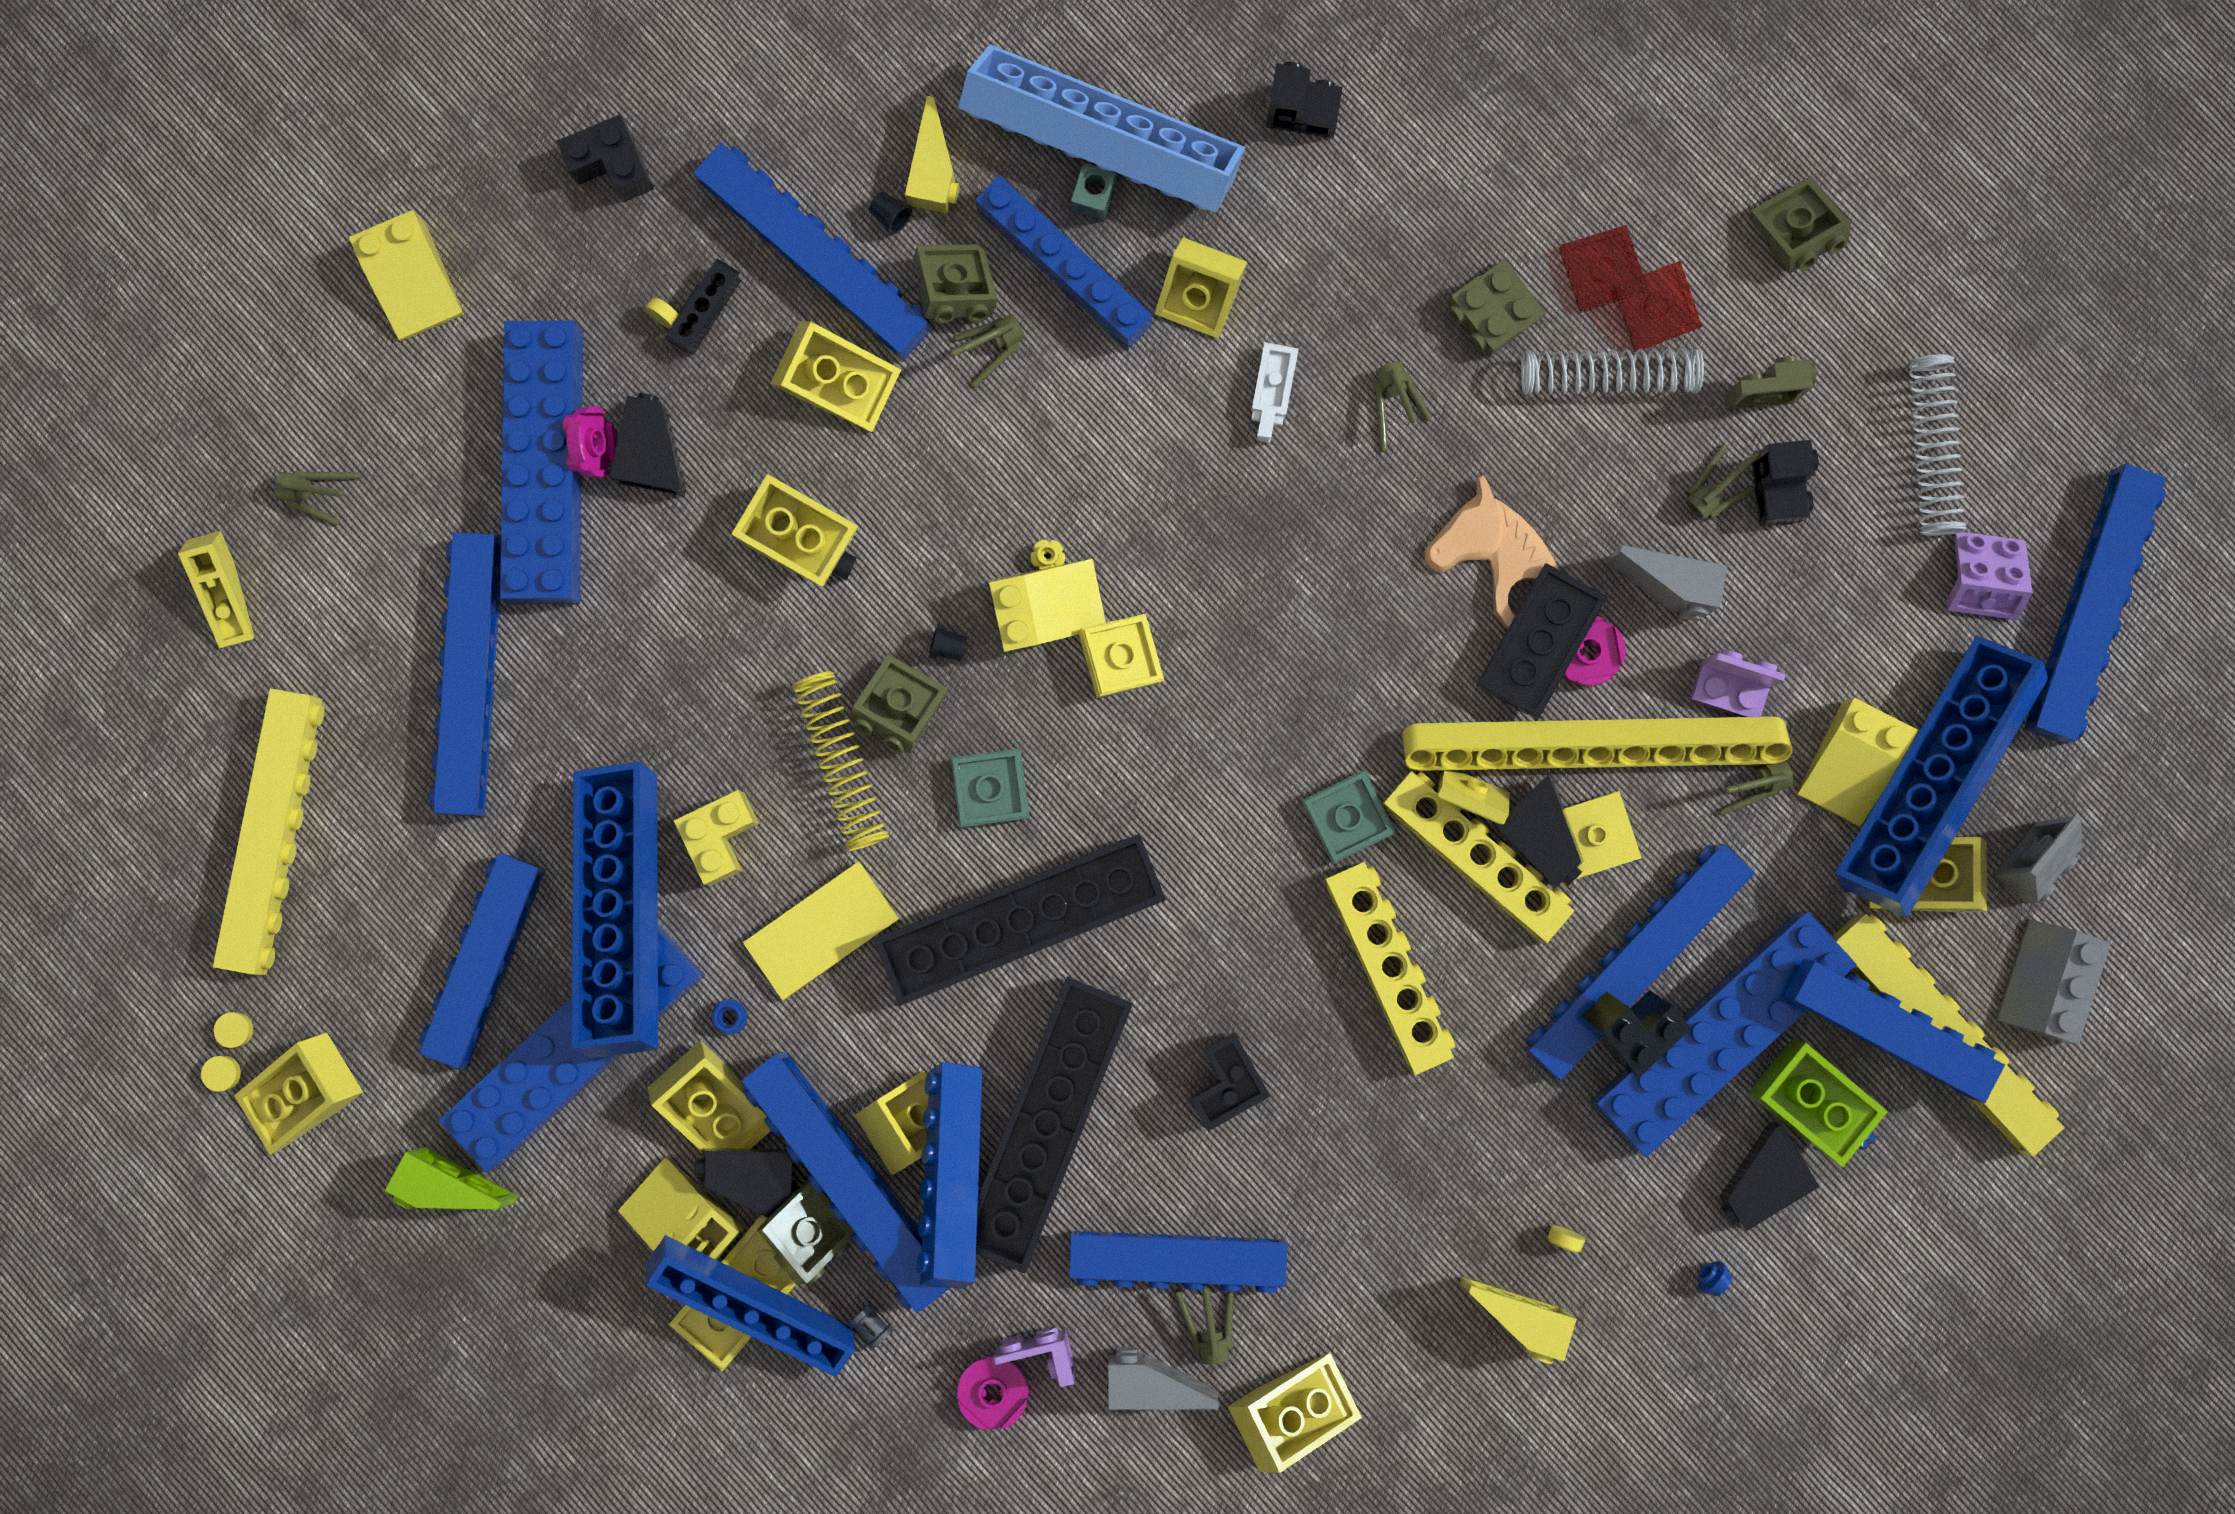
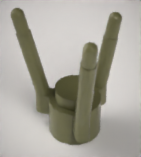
[949,314,1025,388]
[1373,361,1432,452]
[1685,444,1761,520]
[274,470,359,526]
[1718,761,1793,816]
[1174,1287,1234,1365]

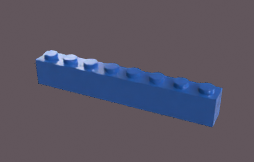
[693,142,931,361]
[2024,463,2166,744]
[429,532,501,817]
[1524,843,1755,1081]

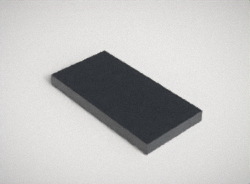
[1476,563,1608,720]

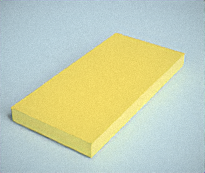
[742,861,900,1001]
[668,1215,796,1371]

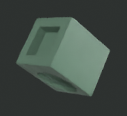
[1071,162,1117,221]

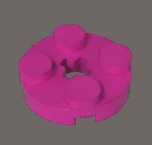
[563,406,617,478]
[1563,616,1626,686]
[957,1354,1029,1430]

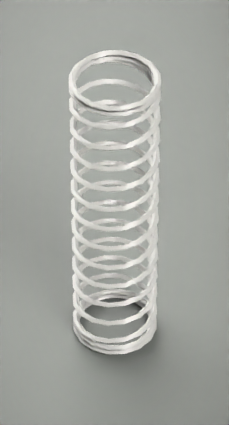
[1521,347,1704,395]
[1908,354,1967,536]

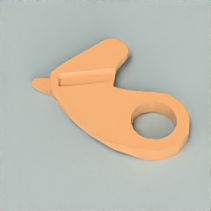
[1424,475,1558,629]

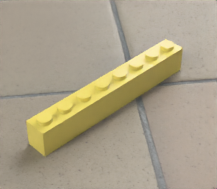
[213,688,324,975]
[1832,914,2065,1157]

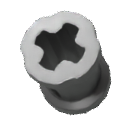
[847,1302,895,1351]

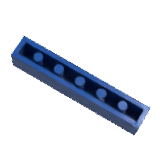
[975,175,1152,350]
[419,853,546,1069]
[1784,957,2005,1103]
[917,1062,982,1289]
[1069,1231,1287,1293]
[646,1235,855,1377]

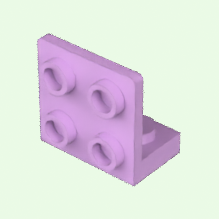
[1947,532,2033,620]
[1689,650,1786,717]
[993,1326,1076,1387]

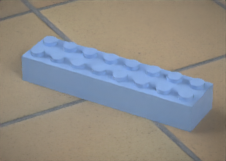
[958,44,1245,212]

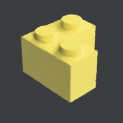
[674,790,759,886]

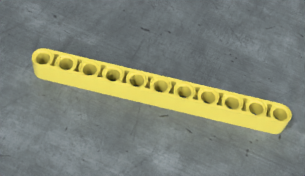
[1402,717,1792,771]

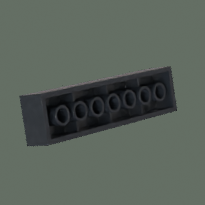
[873,833,1166,1006]
[976,976,1133,1274]

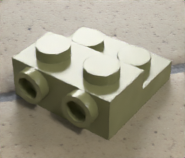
[1750,176,1851,273]
[914,244,998,324]
[1448,259,1546,357]
[1724,356,1816,410]
[850,654,948,754]
[757,1180,854,1284]

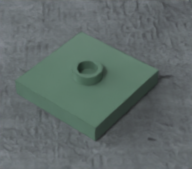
[951,748,1030,828]
[1301,770,1396,864]

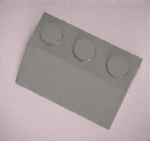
[1995,919,2111,1045]

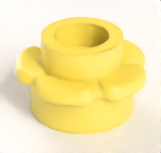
[1031,539,1065,570]

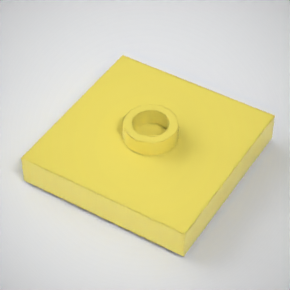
[1078,614,1165,698]
[1437,770,1510,825]
[1564,791,1642,879]

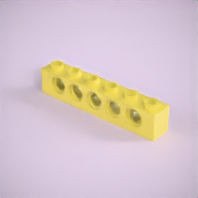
[1382,771,1575,943]
[1323,862,1456,1075]

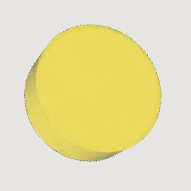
[644,297,679,329]
[214,1012,253,1048]
[201,1056,241,1092]
[1547,1225,1586,1253]

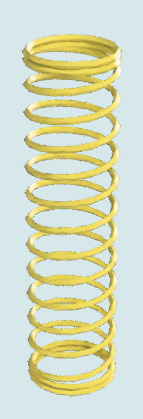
[791,671,890,851]

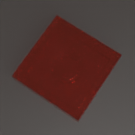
[1558,225,1648,313]
[1613,261,1702,352]

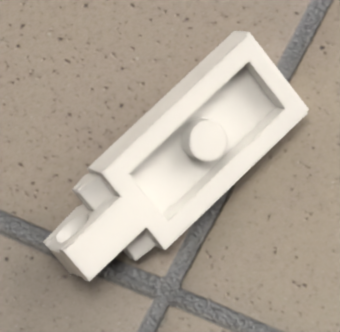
[1251,342,1299,443]

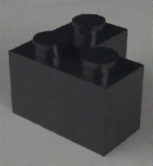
[1266,62,1343,138]
[556,114,655,203]
[1752,440,1819,527]
[1581,990,1691,1078]
[1189,1032,1270,1131]

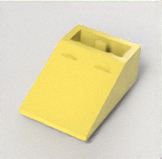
[618,1156,746,1260]

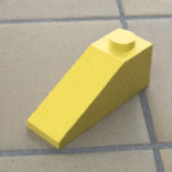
[905,96,959,214]
[178,531,255,649]

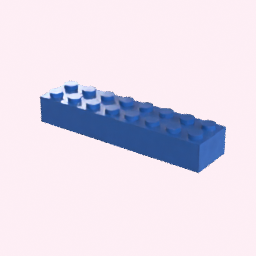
[500,320,583,605]
[1835,635,2048,918]
[571,761,658,1058]
[1590,911,1857,1157]
[438,924,706,1173]
[741,1051,950,1314]

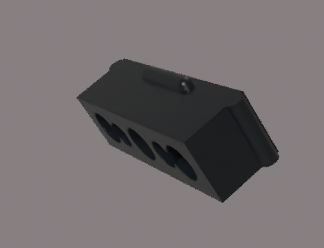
[665,259,741,355]

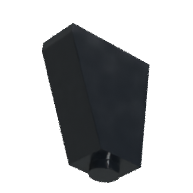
[610,393,686,497]
[1496,776,1584,887]
[1719,1122,1820,1231]
[695,1148,792,1218]

